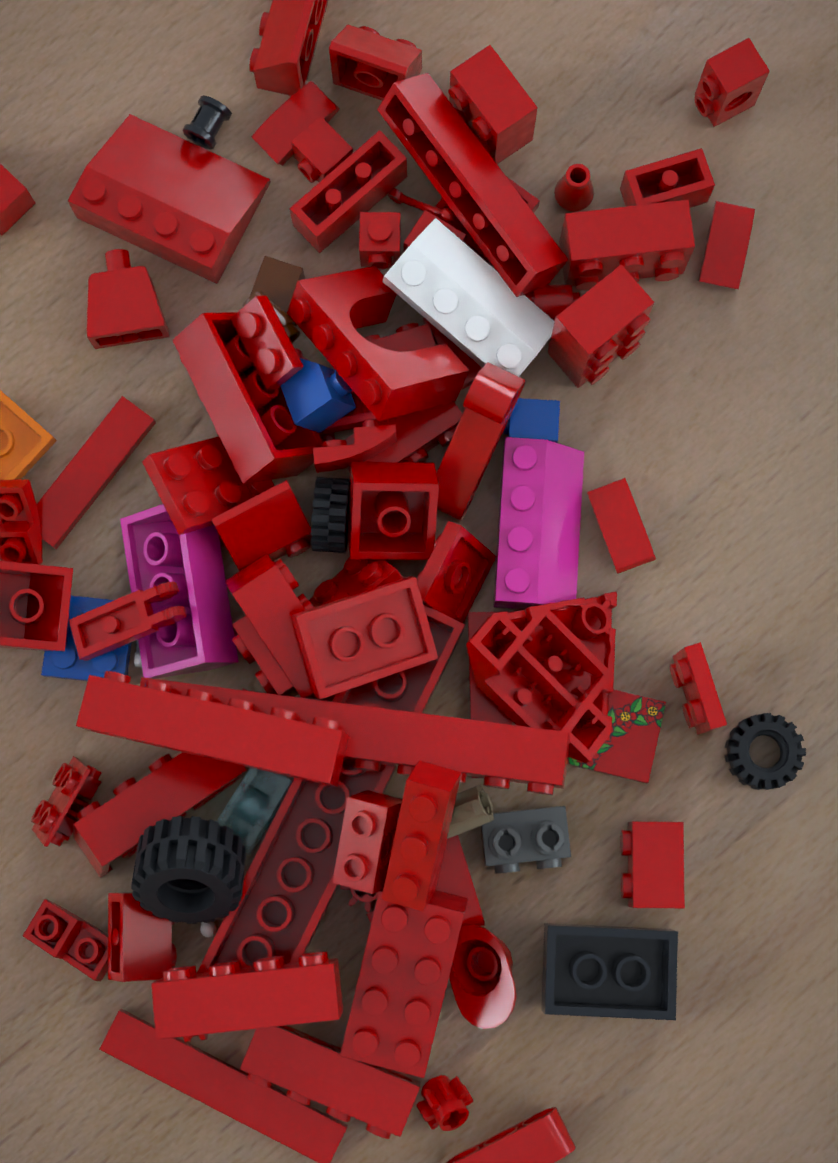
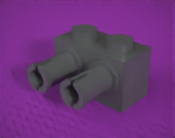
[481,806,571,874]

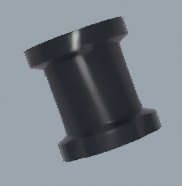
[182,95,232,150]

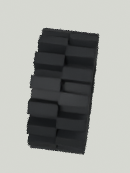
[311,477,350,553]
[725,713,806,790]

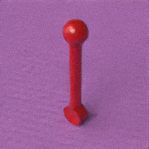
[388,188,455,224]

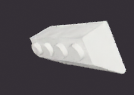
[382,218,555,377]

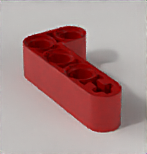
[437,362,526,521]

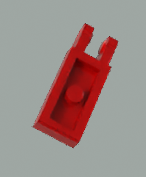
[69,581,187,661]

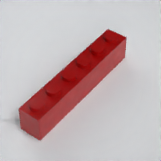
[377,73,569,297]
[76,671,349,787]

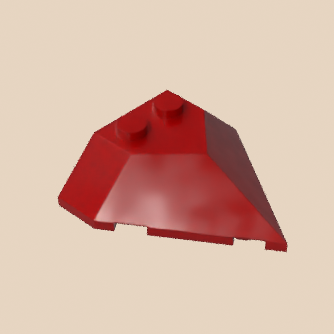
[466,591,617,763]

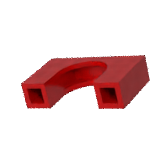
[287,266,469,421]

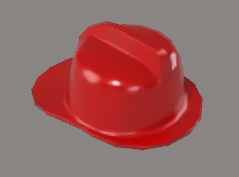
[449,924,516,1029]

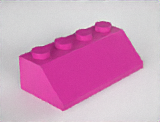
[493,437,584,609]
[120,504,239,679]

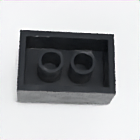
[541,923,678,1020]

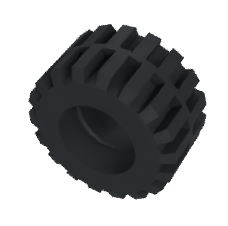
[131,816,246,924]

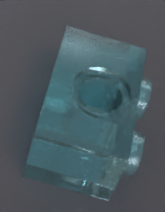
[217,768,293,855]

